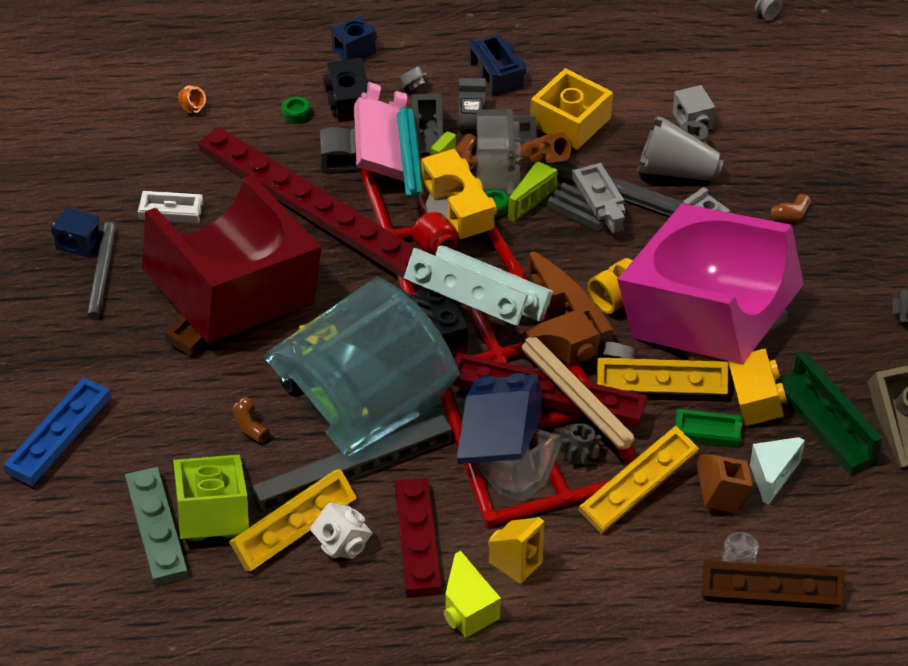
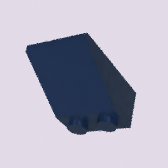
[457,373,546,464]

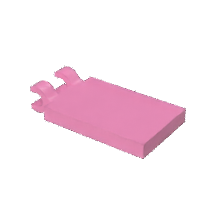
[354,82,407,181]

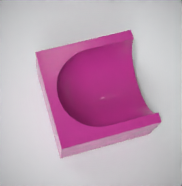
[617,203,804,364]

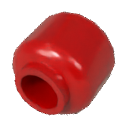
[412,212,458,256]

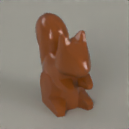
[516,132,572,163]

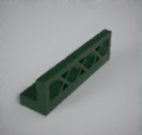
[775,350,883,476]

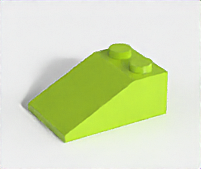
[173,455,249,541]

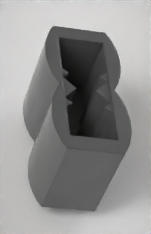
[320,127,363,173]

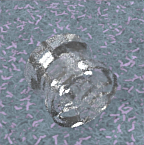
[722,532,759,563]

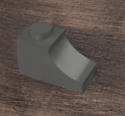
[411,93,443,155]

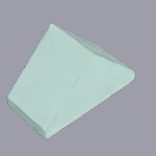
[750,437,805,505]

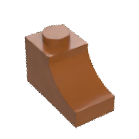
[523,308,599,366]

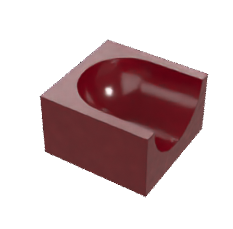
[142,175,321,344]

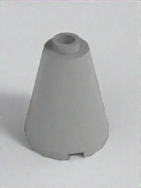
[637,116,724,181]

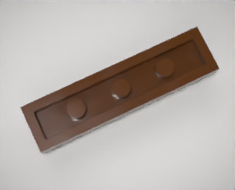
[701,559,845,605]

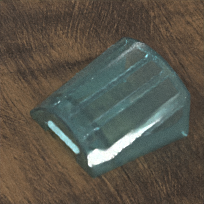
[263,276,460,458]

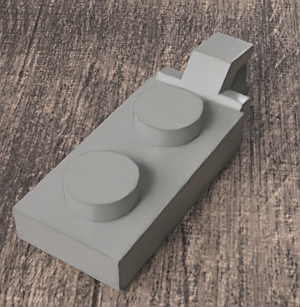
[572,163,625,233]

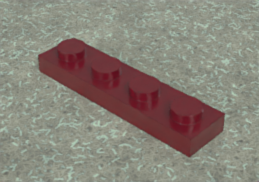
[394,478,441,598]

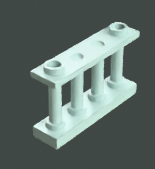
[404,246,553,325]

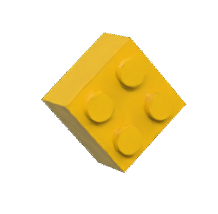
[530,68,613,150]

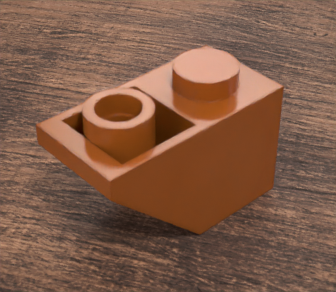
[695,453,753,513]

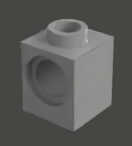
[672,85,715,130]

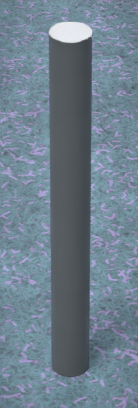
[87,222,116,320]

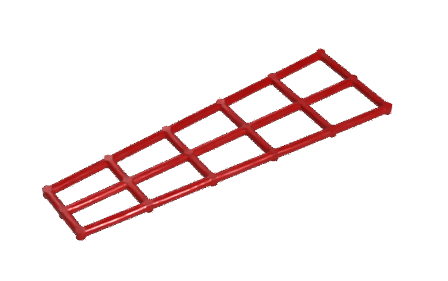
[362,155,637,529]

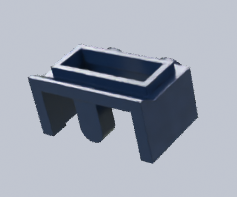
[468,34,526,97]

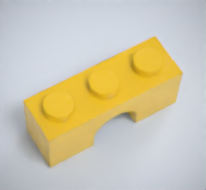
[421,148,497,240]

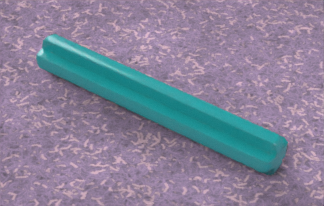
[397,107,424,200]

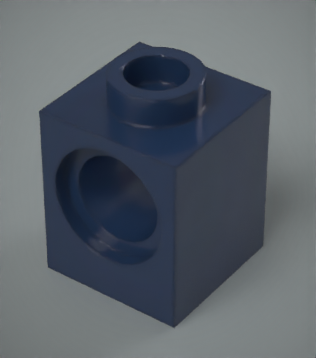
[331,16,377,60]
[51,207,102,258]

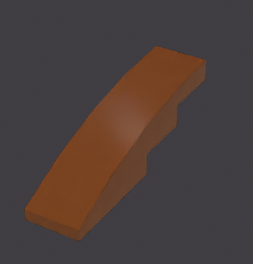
[528,251,613,354]

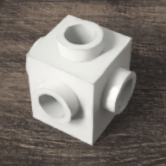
[310,503,373,559]

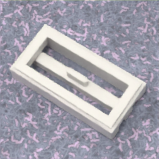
[138,191,203,223]

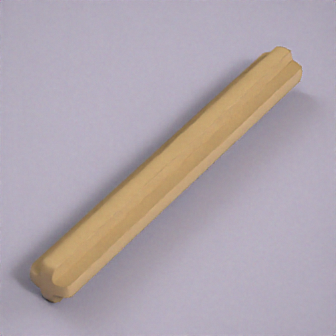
[522,337,634,449]

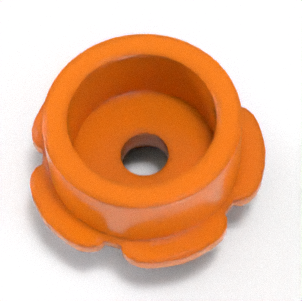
[178,85,206,113]

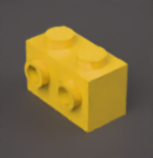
[728,349,787,426]

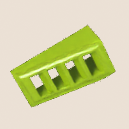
[508,161,558,222]

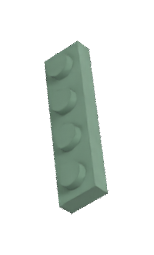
[125,467,188,587]

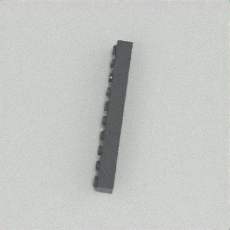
[252,415,452,514]

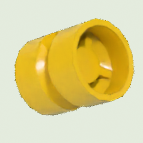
[587,258,633,314]

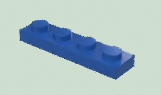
[4,377,111,486]

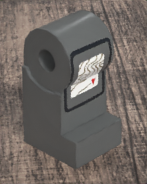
[459,78,486,131]

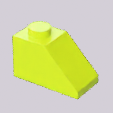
[444,551,501,638]

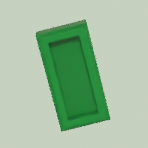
[675,409,742,448]

